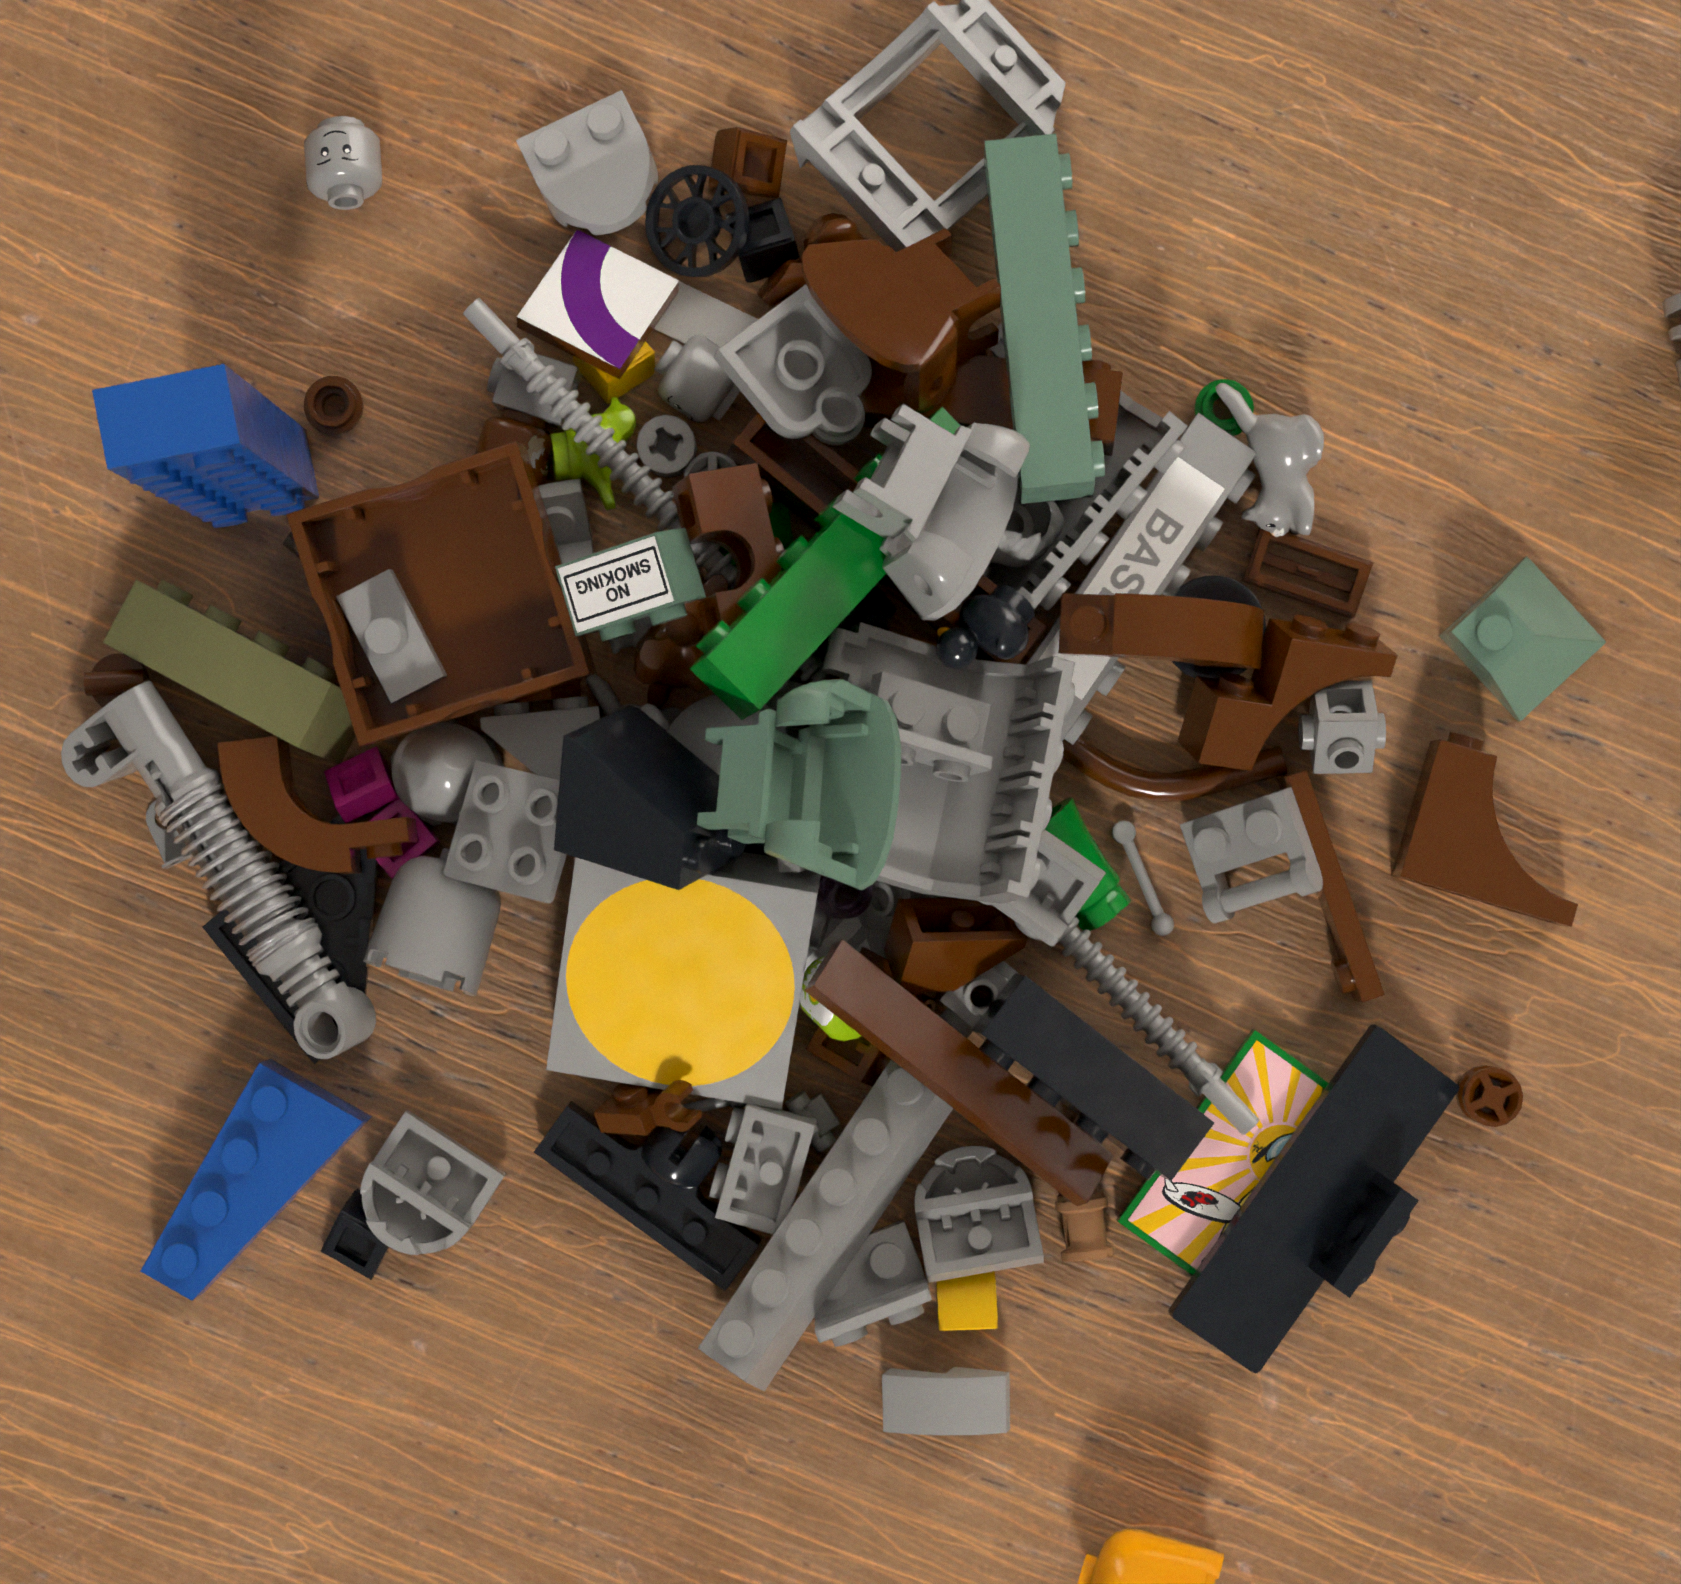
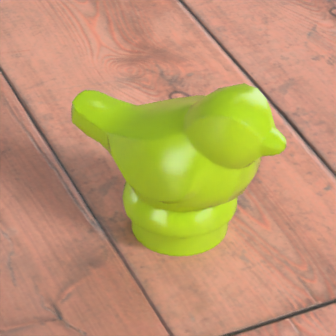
[550,397,636,510]

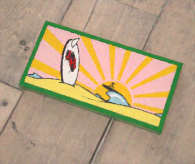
[1116,1029,1329,1275]

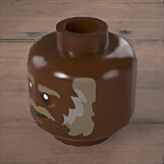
[474,409,554,485]

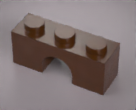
[672,463,784,635]

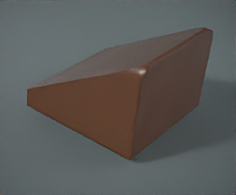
[709,127,787,198]

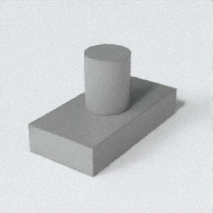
[336,569,447,703]

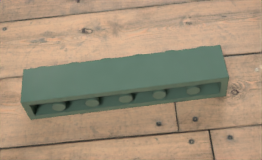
[984,134,1105,504]

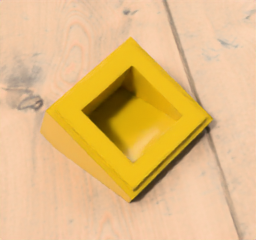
[936,1271,998,1331]

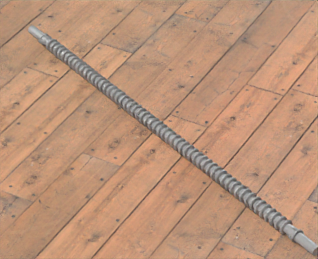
[463,298,1260,1135]

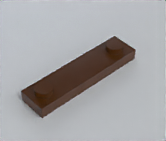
[1277,770,1385,1003]

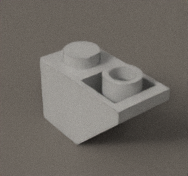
[480,697,603,780]

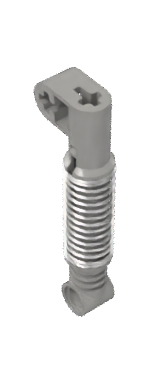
[61,681,376,1059]

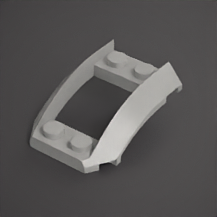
[790,0,1065,252]

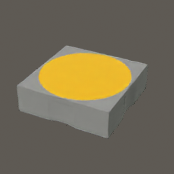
[546,852,821,1109]

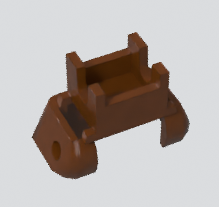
[802,228,1001,413]

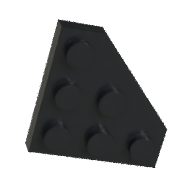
[202,814,379,1064]

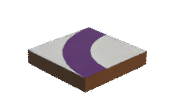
[517,230,679,379]

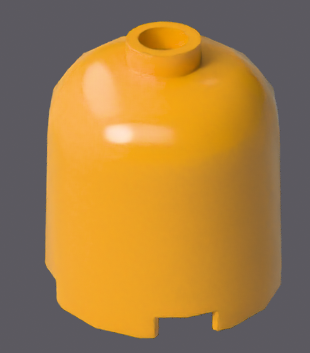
[1077,1528,1224,1584]

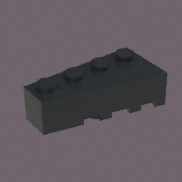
[972,973,1214,1181]

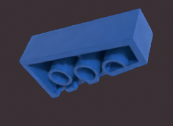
[140,1059,372,1301]

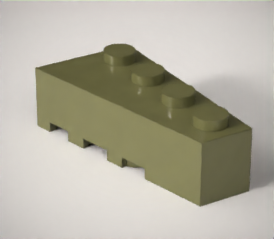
[103,579,356,764]

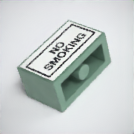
[555,528,706,642]

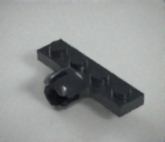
[534,1101,762,1291]

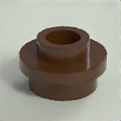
[304,376,364,435]

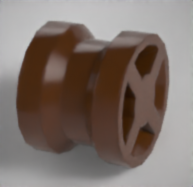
[1456,1065,1523,1127]

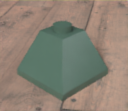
[1439,556,1606,722]

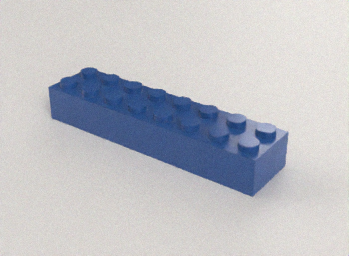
[92,364,319,528]

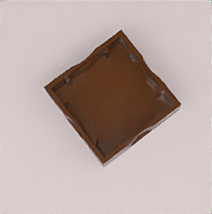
[286,441,597,746]

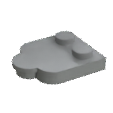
[713,285,872,445]

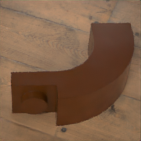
[1058,593,1264,669]
[218,736,418,874]

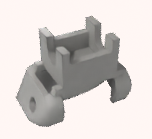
[832,404,1030,621]

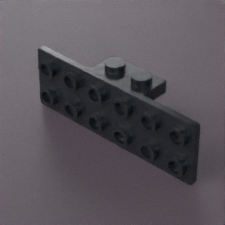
[1168,1024,1459,1374]

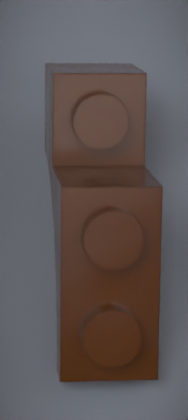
[1178,615,1398,771]

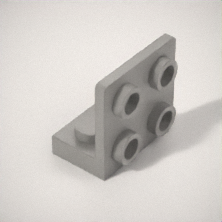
[443,760,567,904]
[814,1219,932,1347]

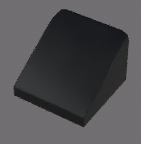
[725,197,800,283]
[321,1189,390,1280]

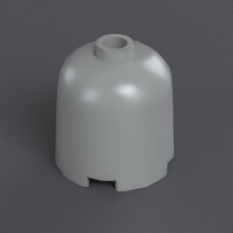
[363,848,501,996]

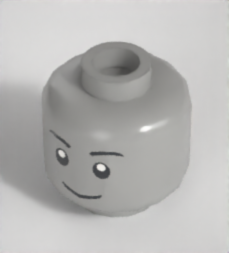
[304,116,382,210]
[654,335,740,423]

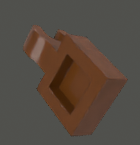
[593,1080,703,1136]

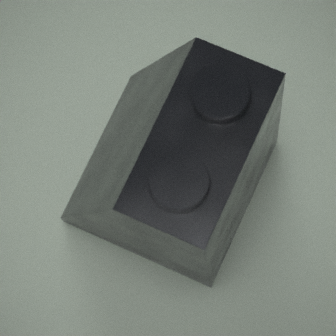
[554,705,747,890]

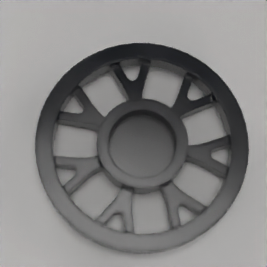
[645,165,749,277]

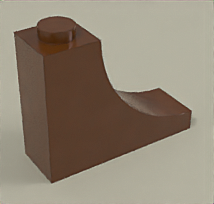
[1391,732,1578,927]

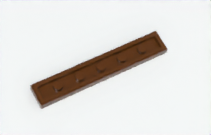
[804,939,1114,1206]

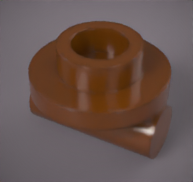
[84,653,150,707]

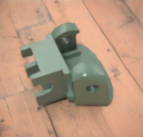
[697,679,901,890]

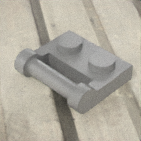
[1179,787,1323,924]

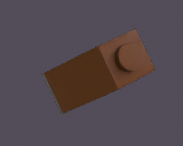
[884,898,1028,992]

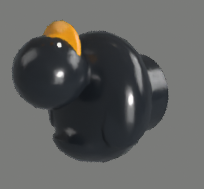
[936,584,1035,669]

